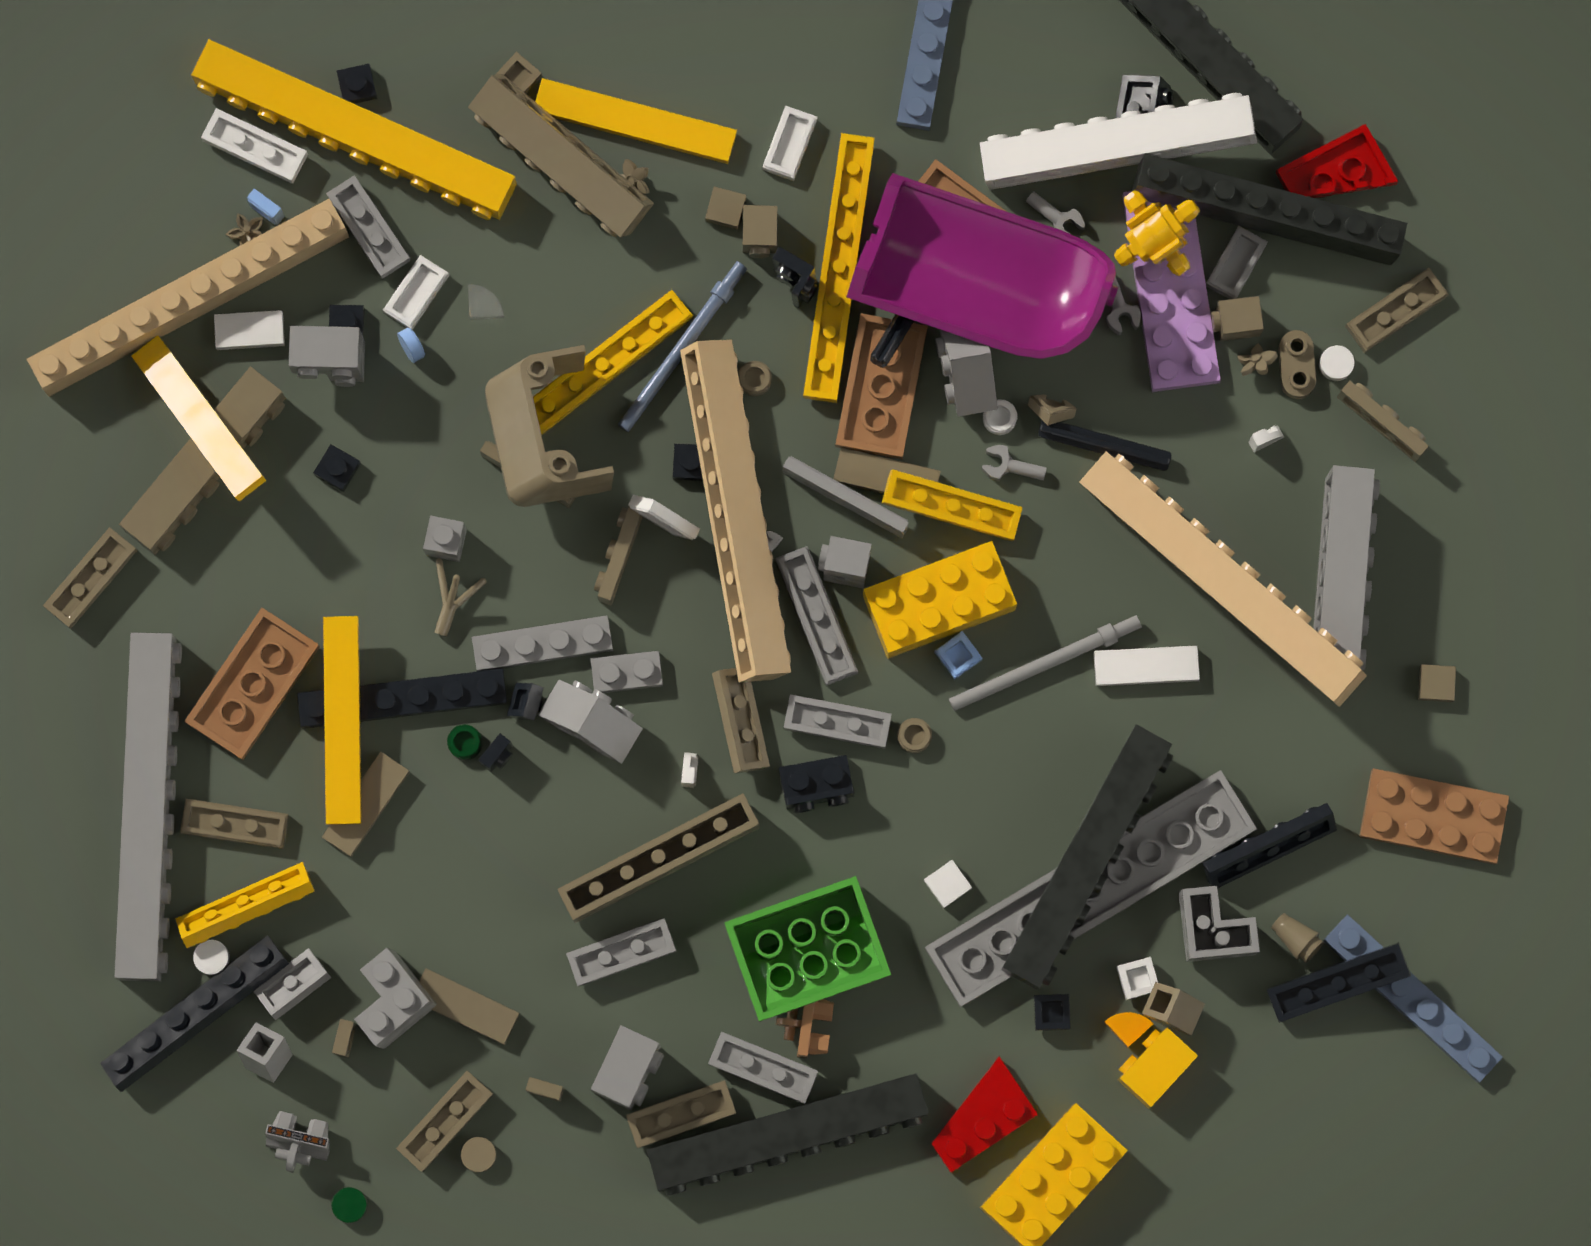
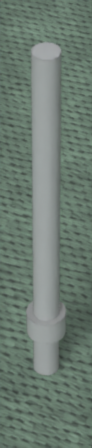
[949,615,1142,711]

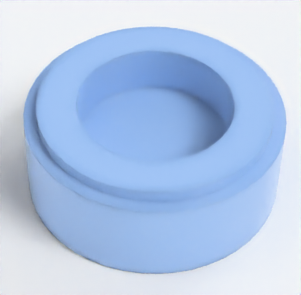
[397,328,425,363]

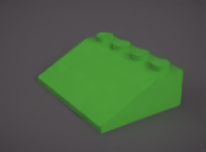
[724,876,891,1022]

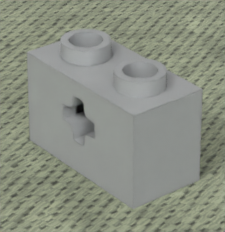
[818,536,871,589]

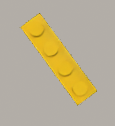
[881,469,1023,541]
[175,862,315,948]

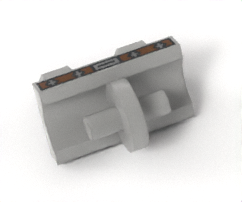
[265,1111,330,1173]

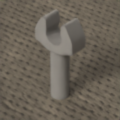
[1026,191,1085,234]
[1106,276,1141,335]
[982,445,1047,481]

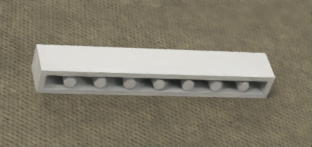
[980,93,1257,190]

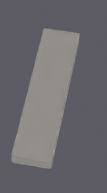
[783,456,909,538]
[775,546,858,686]

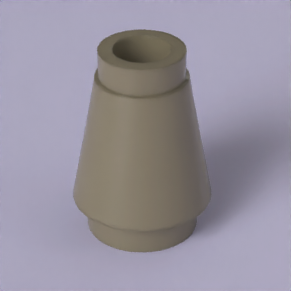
[1271,913,1324,963]

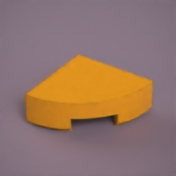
[1104,1012,1154,1048]

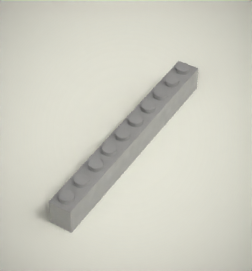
[115,633,182,982]

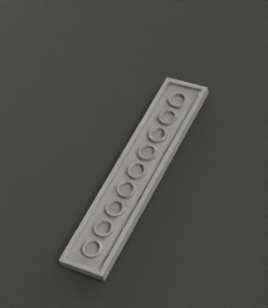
[925,770,1257,1008]

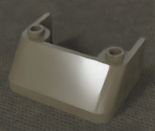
[485,345,614,507]

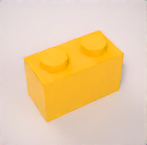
[1118,1027,1198,1109]

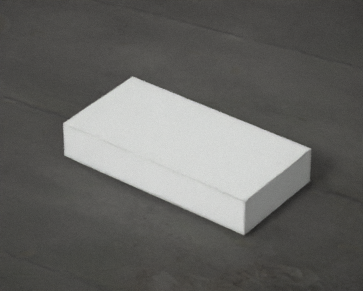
[762,106,817,181]
[383,255,449,330]
[214,310,285,350]
[628,495,700,540]

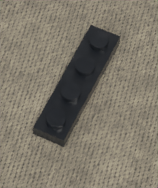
[1203,803,1337,889]
[1267,942,1411,1023]

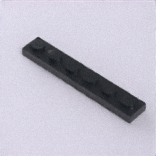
[297,668,507,729]
[100,935,289,1092]

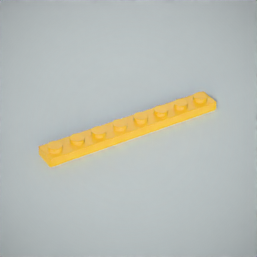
[803,133,875,403]

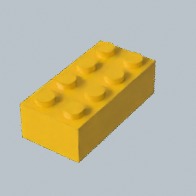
[863,541,1017,659]
[980,1103,1128,1246]

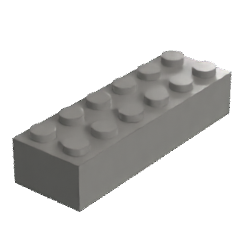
[1313,465,1380,670]

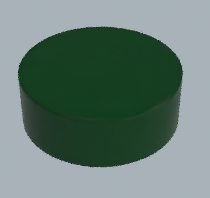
[447,724,482,760]
[331,1187,368,1223]

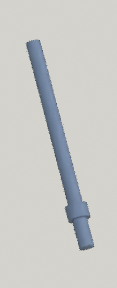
[618,261,747,432]

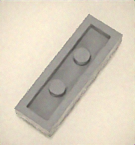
[326,175,411,279]
[783,694,892,749]
[566,918,676,987]
[708,1031,818,1104]

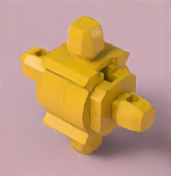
[1114,190,1200,276]

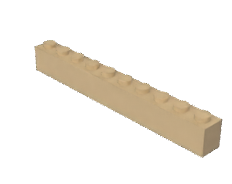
[27,198,349,396]
[680,340,791,683]
[1079,451,1367,707]

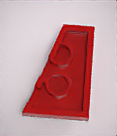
[1276,124,1398,198]
[931,1056,1038,1173]

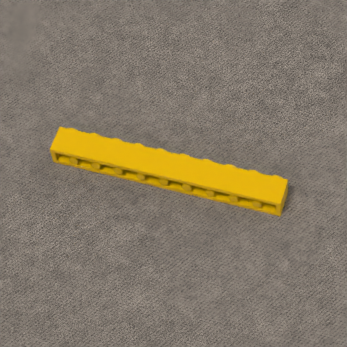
[191,39,517,220]

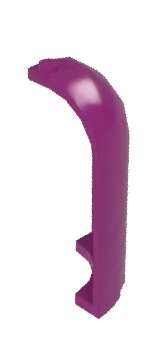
[846,173,1119,359]

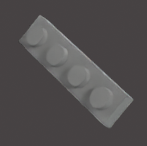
[472,615,613,671]

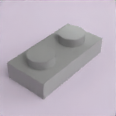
[590,651,663,693]
[254,948,331,1020]

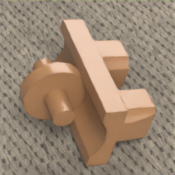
[775,999,834,1058]

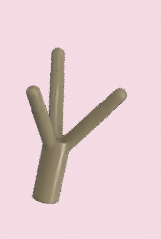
[434,558,487,637]

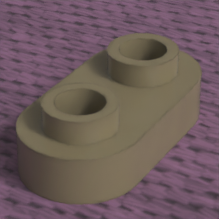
[1278,330,1316,399]

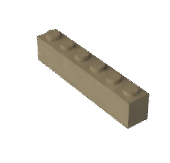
[468,74,654,237]
[119,366,286,555]
[557,793,759,923]

